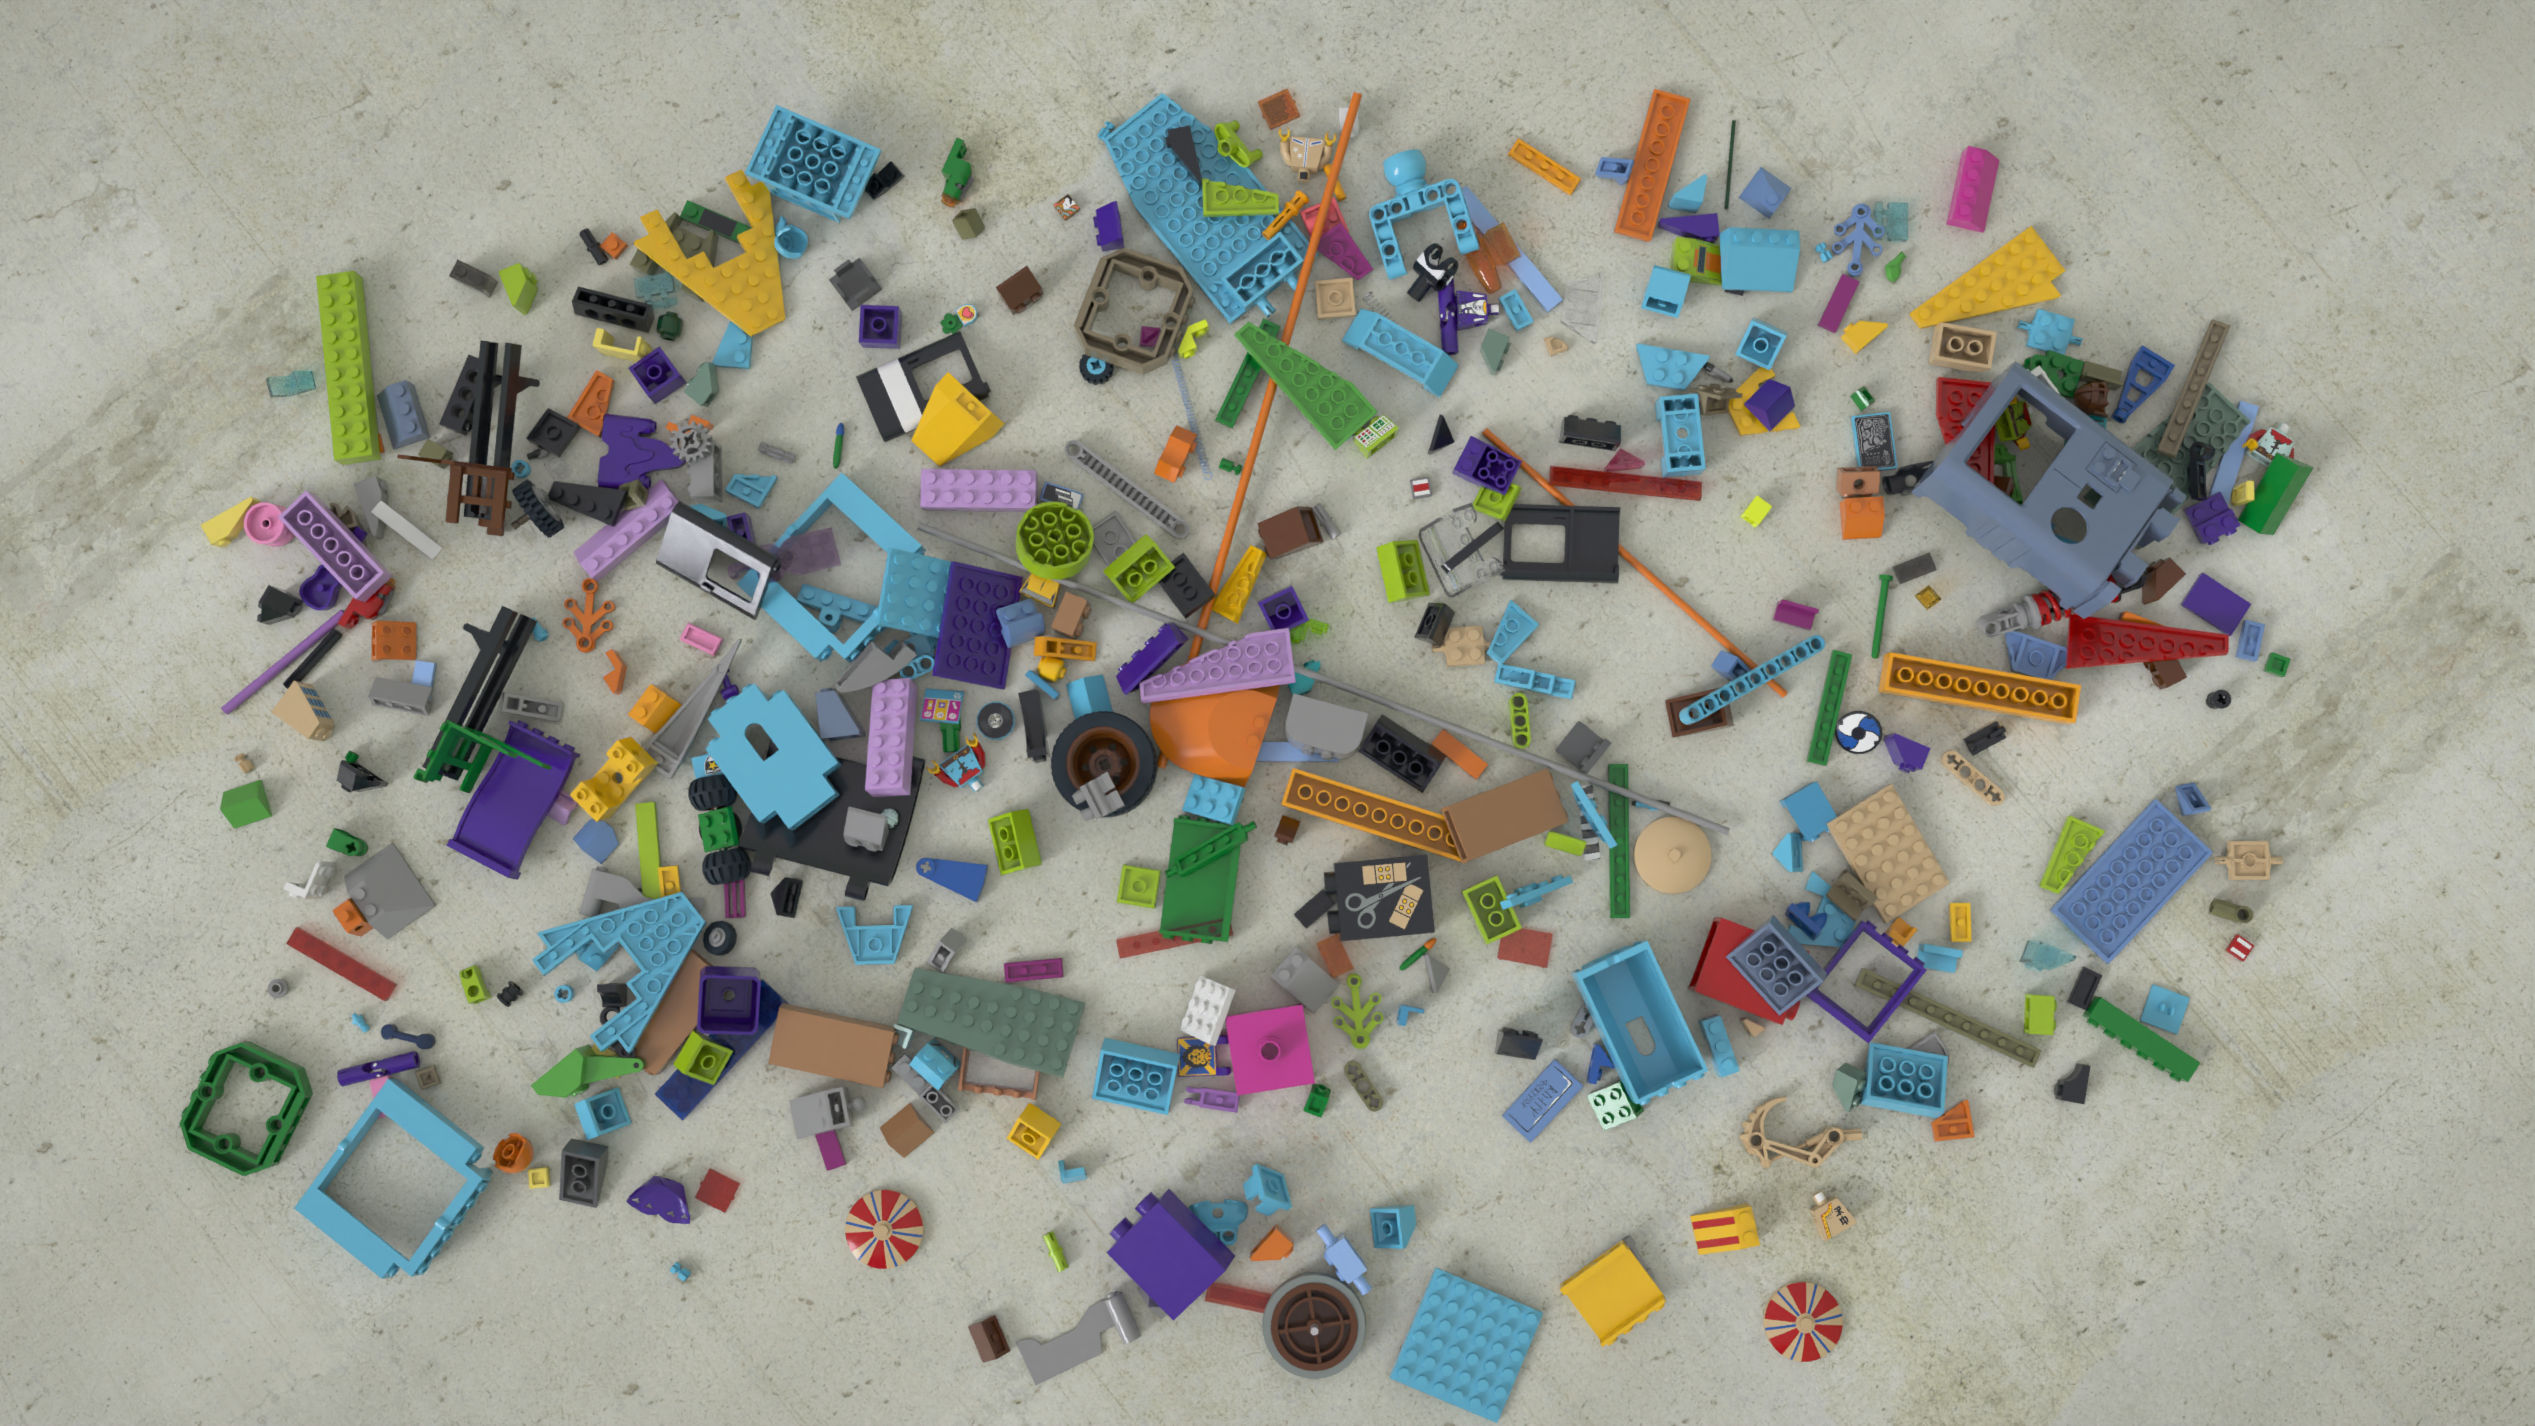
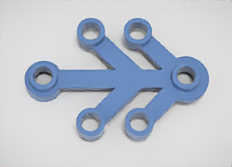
[1832,203,1885,277]

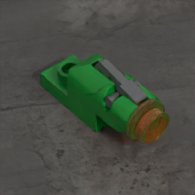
[941,138,974,208]

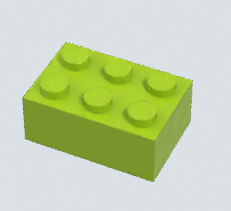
[1461,875,1522,945]

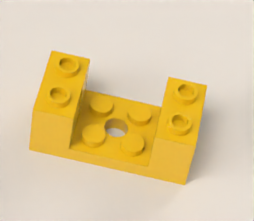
[570,737,658,822]

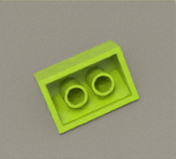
[1103,534,1175,603]
[1376,540,1430,603]
[987,809,1042,875]

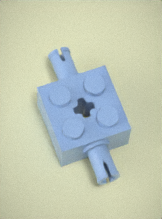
[1316,1223,1372,1296]

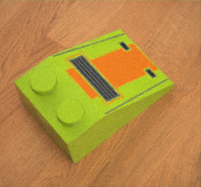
[1670,237,1722,286]

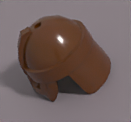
[2073,381,2109,418]

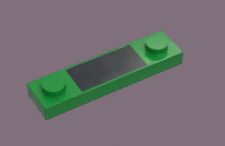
[680,200,752,244]

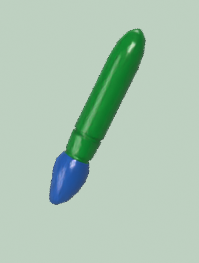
[833,423,844,469]

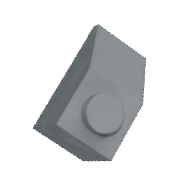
[927,928,967,973]

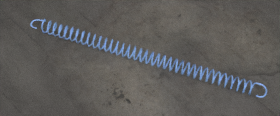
[1171,345,1212,480]

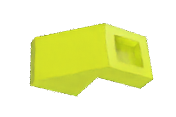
[1178,319,1209,359]

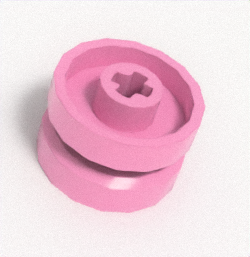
[244,502,295,547]

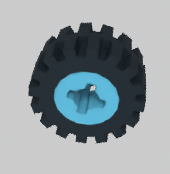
[1079,354,1114,385]

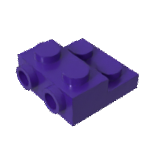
[2184,492,2241,545]

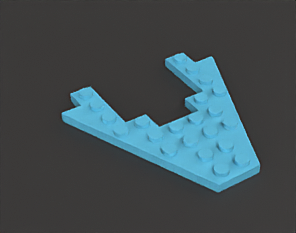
[532,892,706,1054]

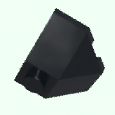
[257,585,303,625]
[336,760,388,793]

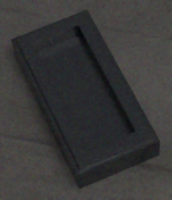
[1294,889,1335,929]
[2067,967,2102,1010]

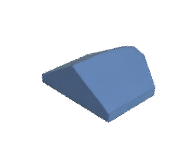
[573,819,619,864]

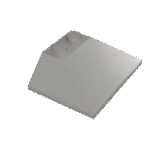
[344,843,436,939]

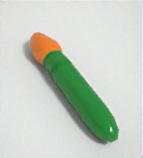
[1399,938,1437,971]

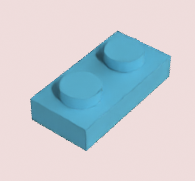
[1498,289,1534,332]

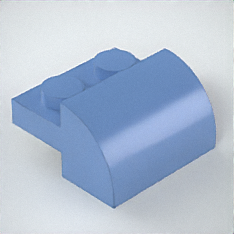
[996,598,1045,648]

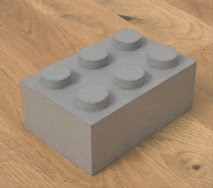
[687,439,723,503]

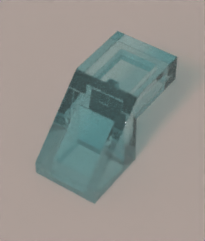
[266,371,316,397]

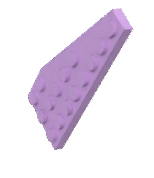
[1139,628,1296,703]

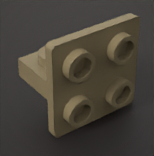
[1690,384,1742,416]
[1826,870,1877,921]

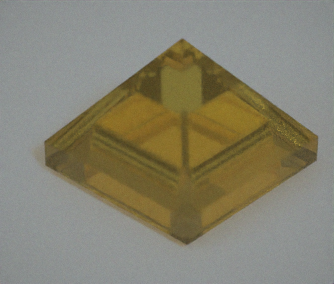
[1915,585,1941,610]

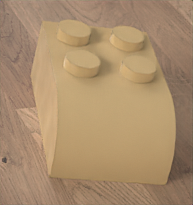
[1928,322,1997,372]

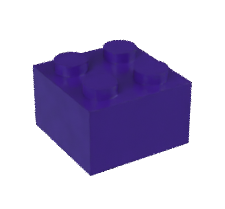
[859,305,902,349]

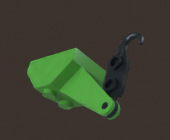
[531,1006,646,1098]

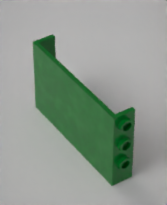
[1159,815,1241,944]

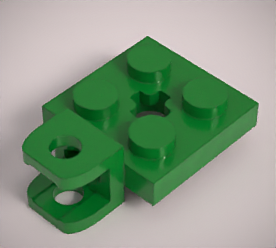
[2023,350,2084,399]

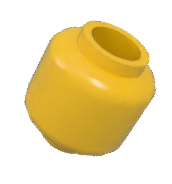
[1037,657,1067,683]

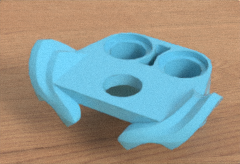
[883,632,938,680]
[1188,1199,1248,1246]

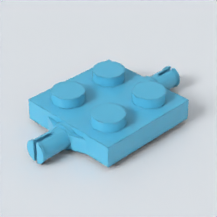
[2017,309,2083,355]

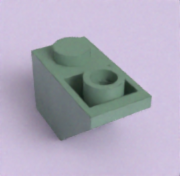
[1480,328,1511,375]
[684,362,719,407]
[1832,1062,1866,1112]

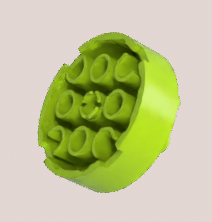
[1015,502,1094,580]

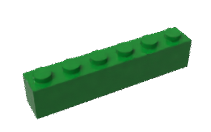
[2082,996,2200,1083]

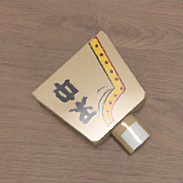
[1810,1190,1857,1241]

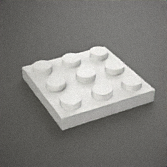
[1180,975,1236,1046]

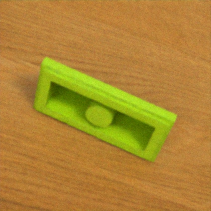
[1544,831,1587,856]

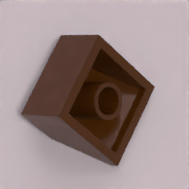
[996,266,1044,315]
[2142,557,2186,605]

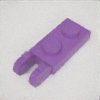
[1184,1086,1240,1113]

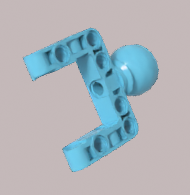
[1369,149,1480,280]

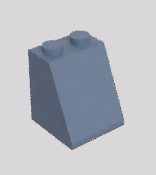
[815,688,866,742]

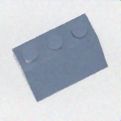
[377,380,430,450]

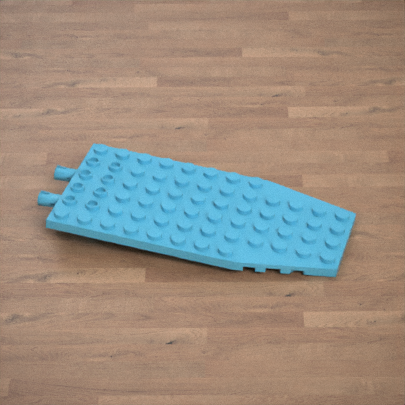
[1104,93,1318,325]

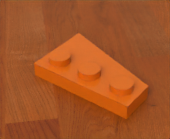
[567,370,615,438]

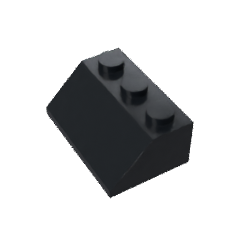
[1559,415,1621,451]

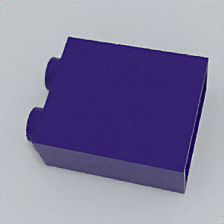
[1107,1189,1235,1321]

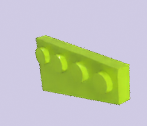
[1202,178,1279,217]
[2038,816,2105,894]

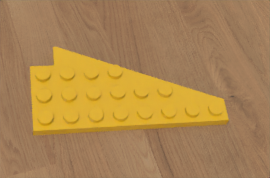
[1909,226,2066,329]

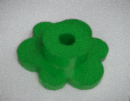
[940,313,963,334]

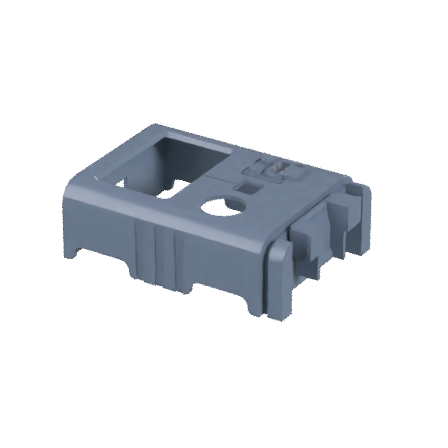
[1911,361,2186,619]

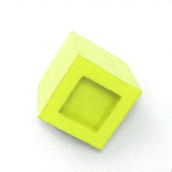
[1740,495,1772,527]

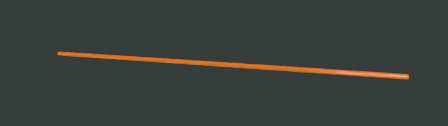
[1157,92,1362,769]

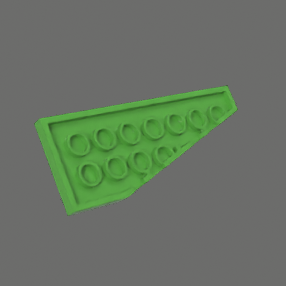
[1234,321,1378,450]

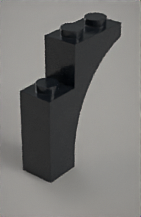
[1018,689,1051,763]

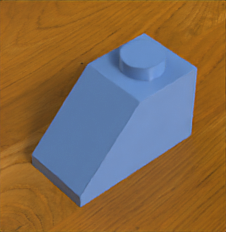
[1711,650,1753,682]

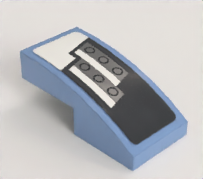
[1039,482,1084,510]

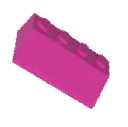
[1946,146,1999,233]

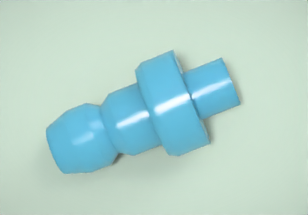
[351,1012,370,1033]

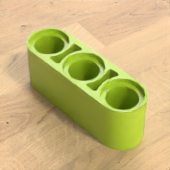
[1508,693,1531,749]

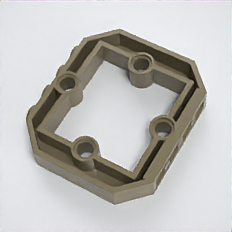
[1074,248,1195,375]

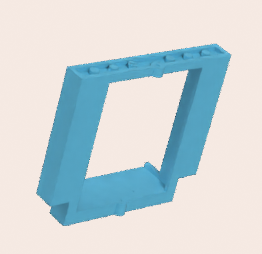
[737,472,926,663]
[294,1079,493,1279]

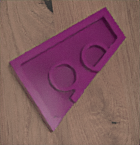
[1317,222,1373,280]

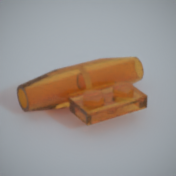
[1458,222,1521,294]

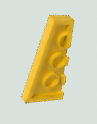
[1212,545,1267,624]

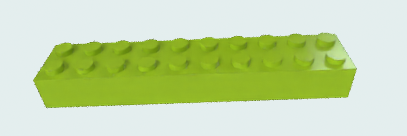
[316,271,381,465]

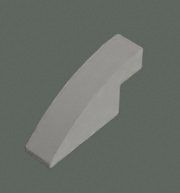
[834,639,917,693]

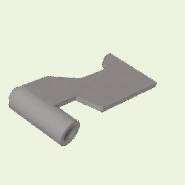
[579,866,705,917]
[1016,1290,1142,1385]

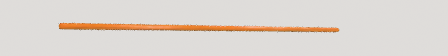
[1482,428,1788,698]

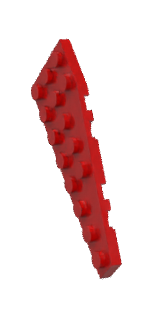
[1936,377,1995,484]

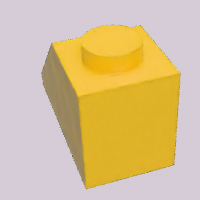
[1841,321,1888,354]

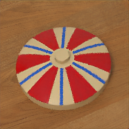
[845,1189,924,1269]
[1763,1281,1843,1362]

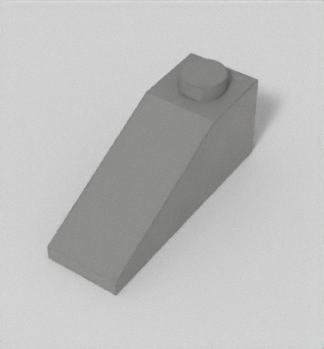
[354,476,389,540]
[497,692,563,722]

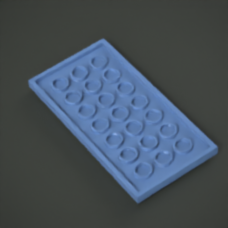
[2049,799,2213,964]

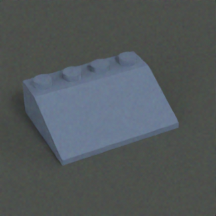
[1726,915,1827,1016]

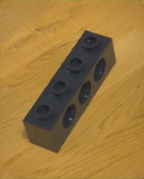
[572,286,655,333]
[439,354,479,436]

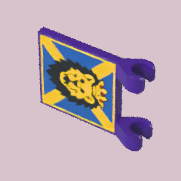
[1177,1036,1231,1077]

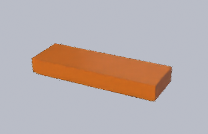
[1431,729,1488,780]

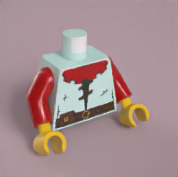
[2242,423,2294,468]

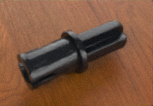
[579,228,609,266]

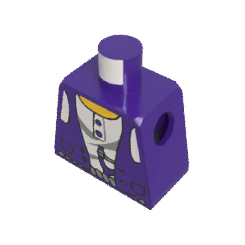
[1455,291,1499,331]

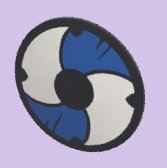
[1835,711,1882,754]

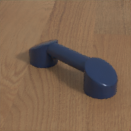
[381,1024,436,1049]

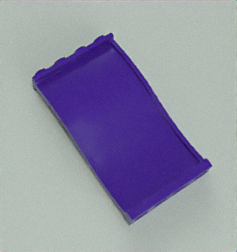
[446,720,581,880]

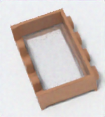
[958,1047,1040,1100]

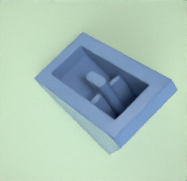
[2175,783,2211,816]

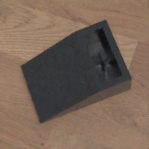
[1495,1027,1543,1060]

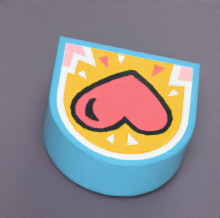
[955,304,978,327]

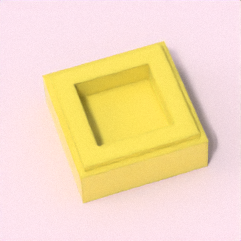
[528,1167,551,1189]

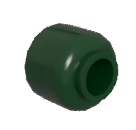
[656,311,683,341]

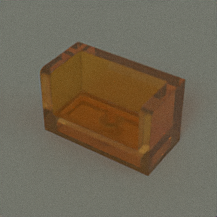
[1316,934,1354,978]

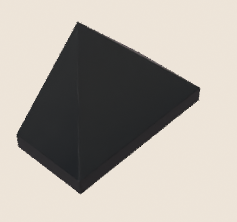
[1428,414,1454,455]
[770,877,803,918]

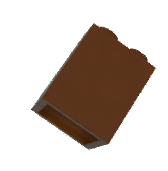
[1257,506,1324,559]

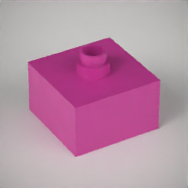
[1225,1003,1315,1096]

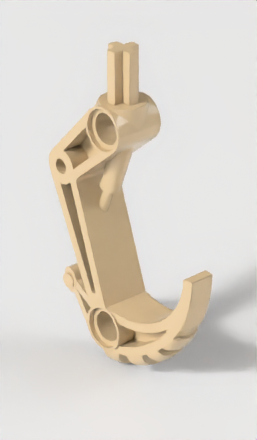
[1739,1097,1863,1168]

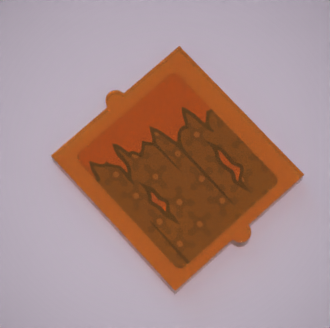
[1258,89,1300,130]

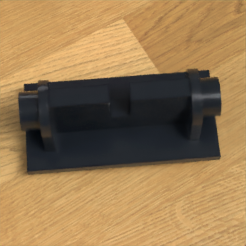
[1963,721,2006,756]

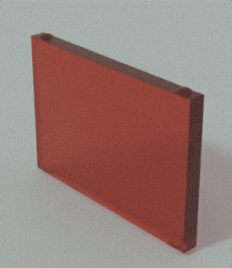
[1497,928,1553,968]

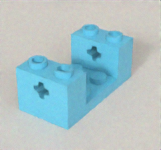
[1655,393,1706,478]

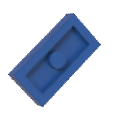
[1785,902,1827,941]

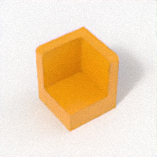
[1884,917,1917,947]

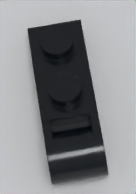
[2188,441,2215,501]

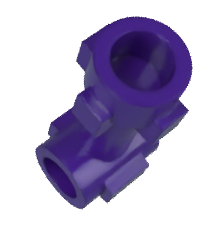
[714,667,740,700]

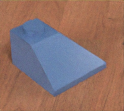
[1739,167,1792,219]

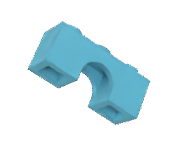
[1698,1014,1740,1078]

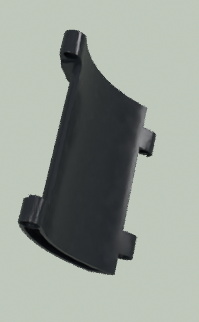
[738,738,925,901]

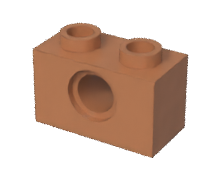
[1836,466,1880,497]

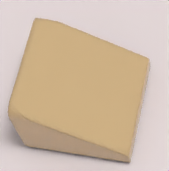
[1740,1018,1766,1037]

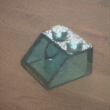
[2019,940,2077,972]

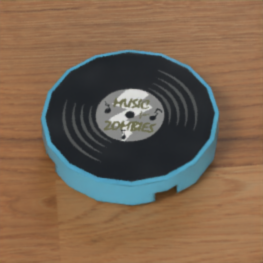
[977,702,1015,740]

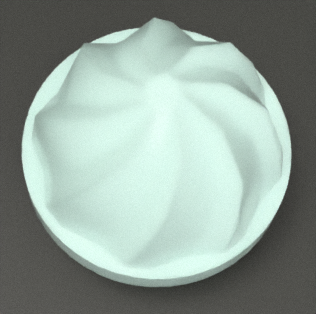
[881,809,898,829]

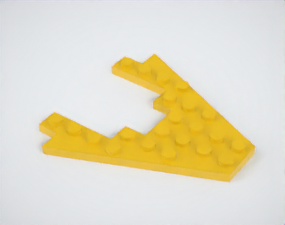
[634,169,785,337]

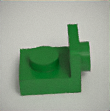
[1303,1083,1331,1118]

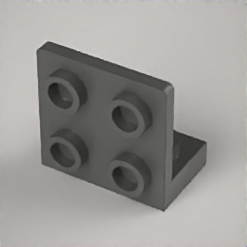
[1555,721,1611,774]

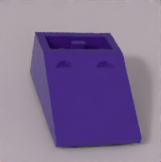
[1452,436,1522,495]

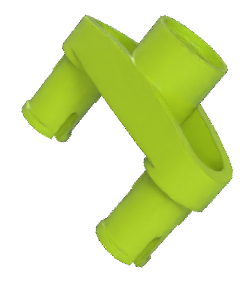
[1214,120,1263,167]

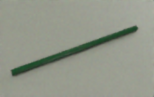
[1725,120,1736,209]

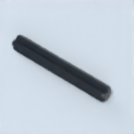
[283,629,342,689]

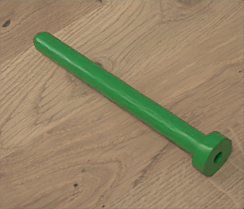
[1871,574,1893,659]

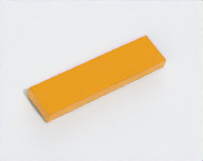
[1508,138,1582,196]

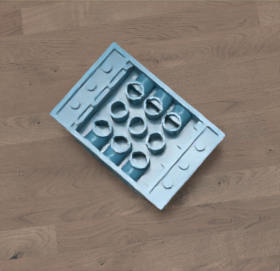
[745,105,882,223]

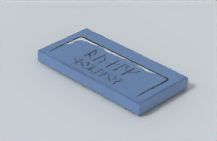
[1502,1059,1583,1143]

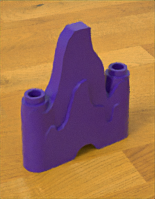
[598,414,687,489]

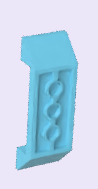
[1342,309,1459,398]

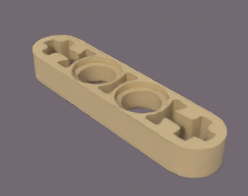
[1941,750,2005,806]

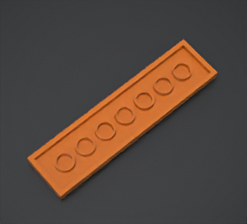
[1614,89,1690,242]

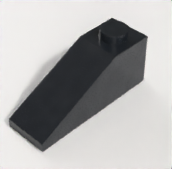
[1165,125,1202,186]

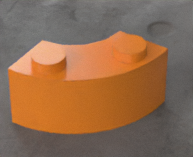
[1154,425,1197,483]

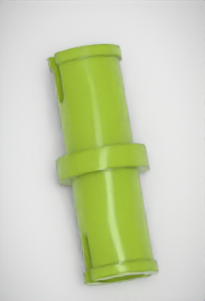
[1042,1231,1069,1272]

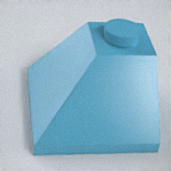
[1370,1205,1416,1249]

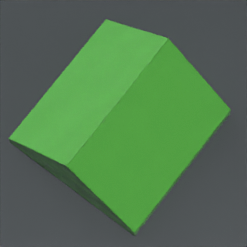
[220,780,272,829]

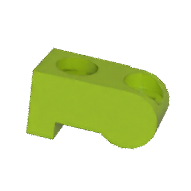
[459,965,492,1004]

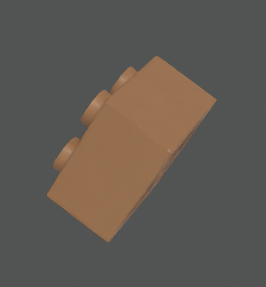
[1051,592,1092,640]

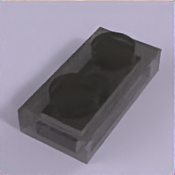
[1892,552,1937,584]

